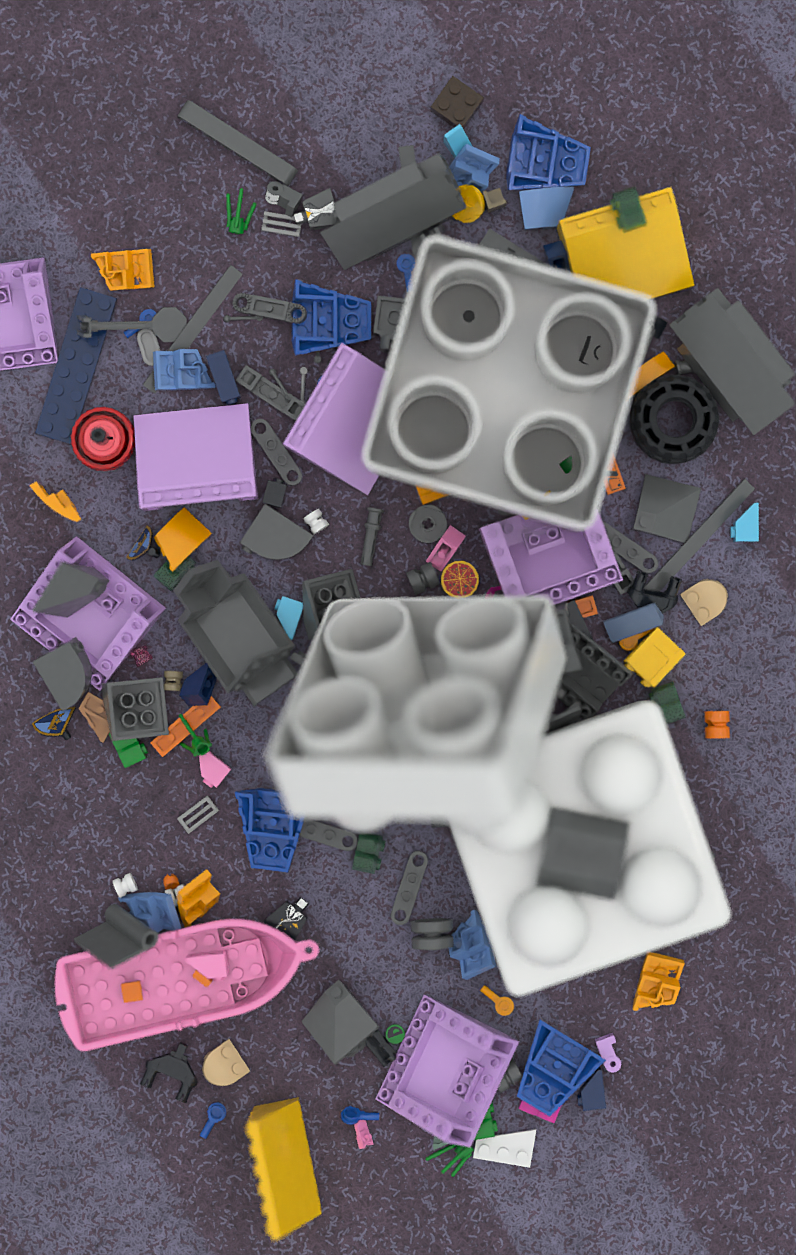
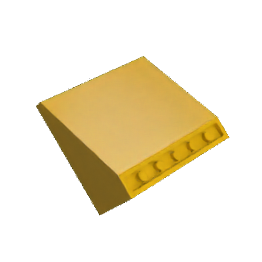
[557,187,695,299]
[246,1097,322,1240]

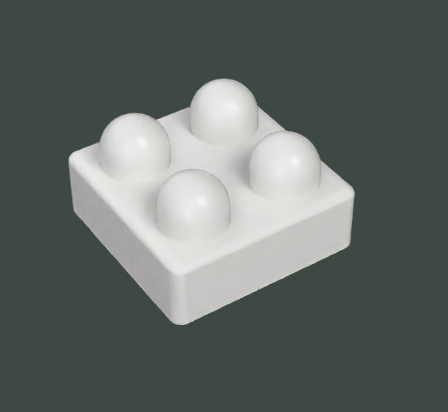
[363,237,655,531]
[267,596,566,834]
[449,701,731,996]

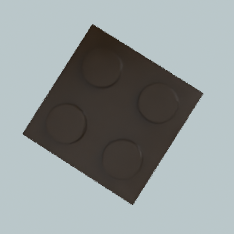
[430,76,484,130]

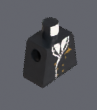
[263,897,309,941]

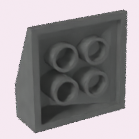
[631,474,701,543]
[33,562,110,617]
[302,569,361,640]
[101,677,169,741]
[302,980,379,1065]

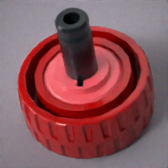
[71,407,135,472]

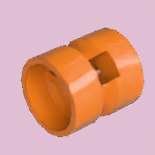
[704,711,730,738]

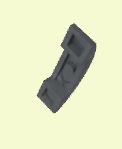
[235,365,306,421]

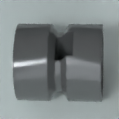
[406,562,440,595]
[498,1059,522,1093]

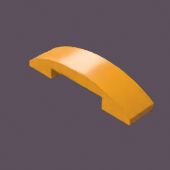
[630,351,675,398]

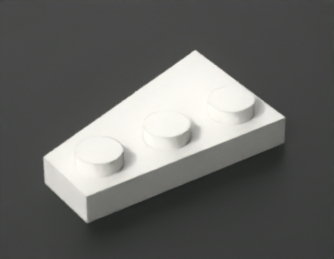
[473,1129,536,1168]

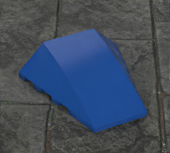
[506,114,591,190]
[292,279,371,356]
[235,788,305,872]
[517,1020,606,1117]

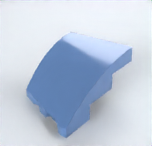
[449,144,500,193]
[519,186,574,230]
[153,349,216,390]
[118,892,181,933]
[449,910,496,980]

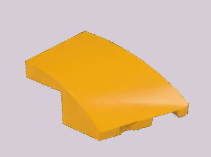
[91,249,154,291]
[30,481,81,522]
[154,507,212,572]
[177,870,220,928]
[632,952,685,1011]

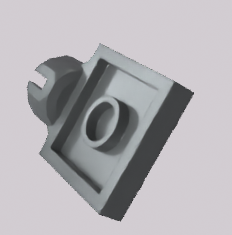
[373,296,407,354]

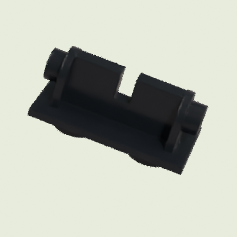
[366,1029,397,1067]

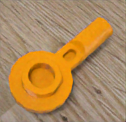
[619,628,655,651]
[480,985,514,1016]

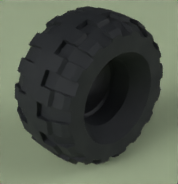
[630,375,719,464]

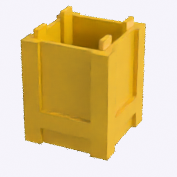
[623,627,686,688]

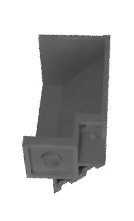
[320,153,467,270]
[670,288,796,435]
[173,560,299,706]

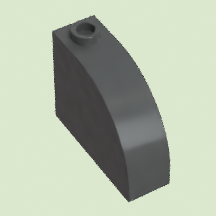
[240,504,314,560]
[33,637,92,711]

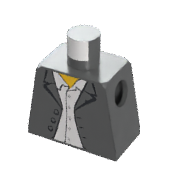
[294,188,340,230]

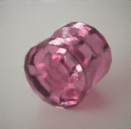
[130,645,153,667]

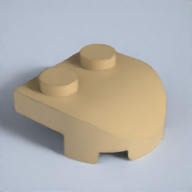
[680,579,728,626]
[202,1039,250,1086]

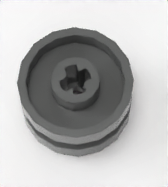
[411,918,454,950]

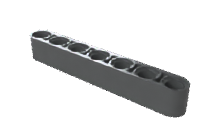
[177,100,298,187]

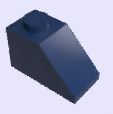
[543,240,571,274]
[179,663,217,706]
[577,1067,606,1111]

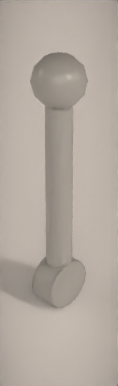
[300,367,308,404]

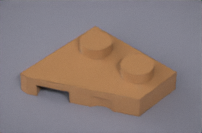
[79,692,110,743]

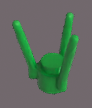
[226,188,256,234]
[179,714,212,756]
[425,1144,474,1177]

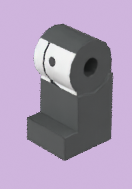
[265,181,303,218]

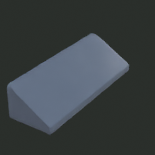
[603,603,664,643]

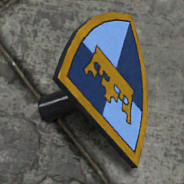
[126,526,160,561]
[32,707,76,740]

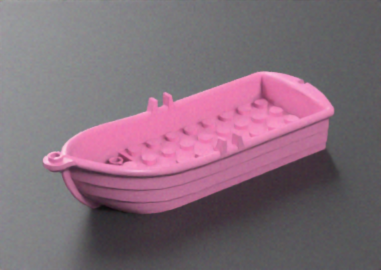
[55,919,319,1051]

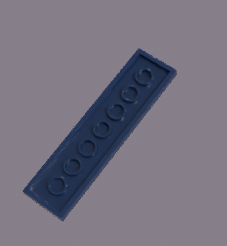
[35,287,117,444]

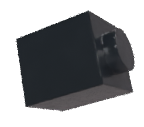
[262,478,288,508]

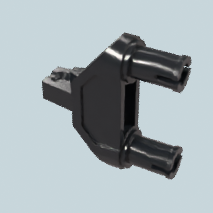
[627,571,682,614]
[140,1042,198,1103]

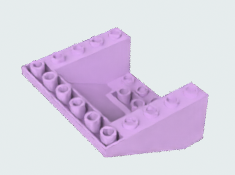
[0,258,58,370]
[283,343,387,496]
[134,403,258,511]
[479,511,623,605]
[10,536,166,691]
[376,995,519,1147]

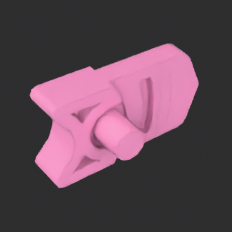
[354,1120,373,1149]

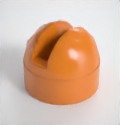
[163,874,180,890]

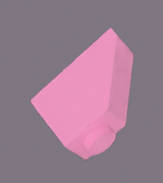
[426,525,466,572]
[199,751,231,788]
[186,950,229,981]

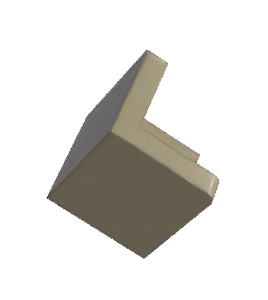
[482,188,507,213]

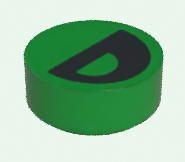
[386,1024,405,1044]

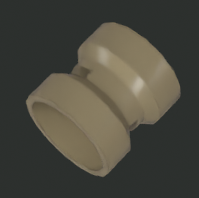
[164,671,183,691]

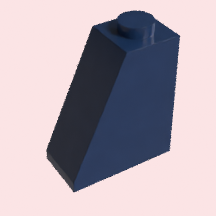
[206,350,241,405]

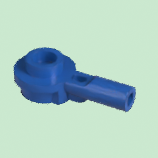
[397,254,415,292]
[123,309,156,338]
[200,1102,227,1139]
[341,1106,379,1125]

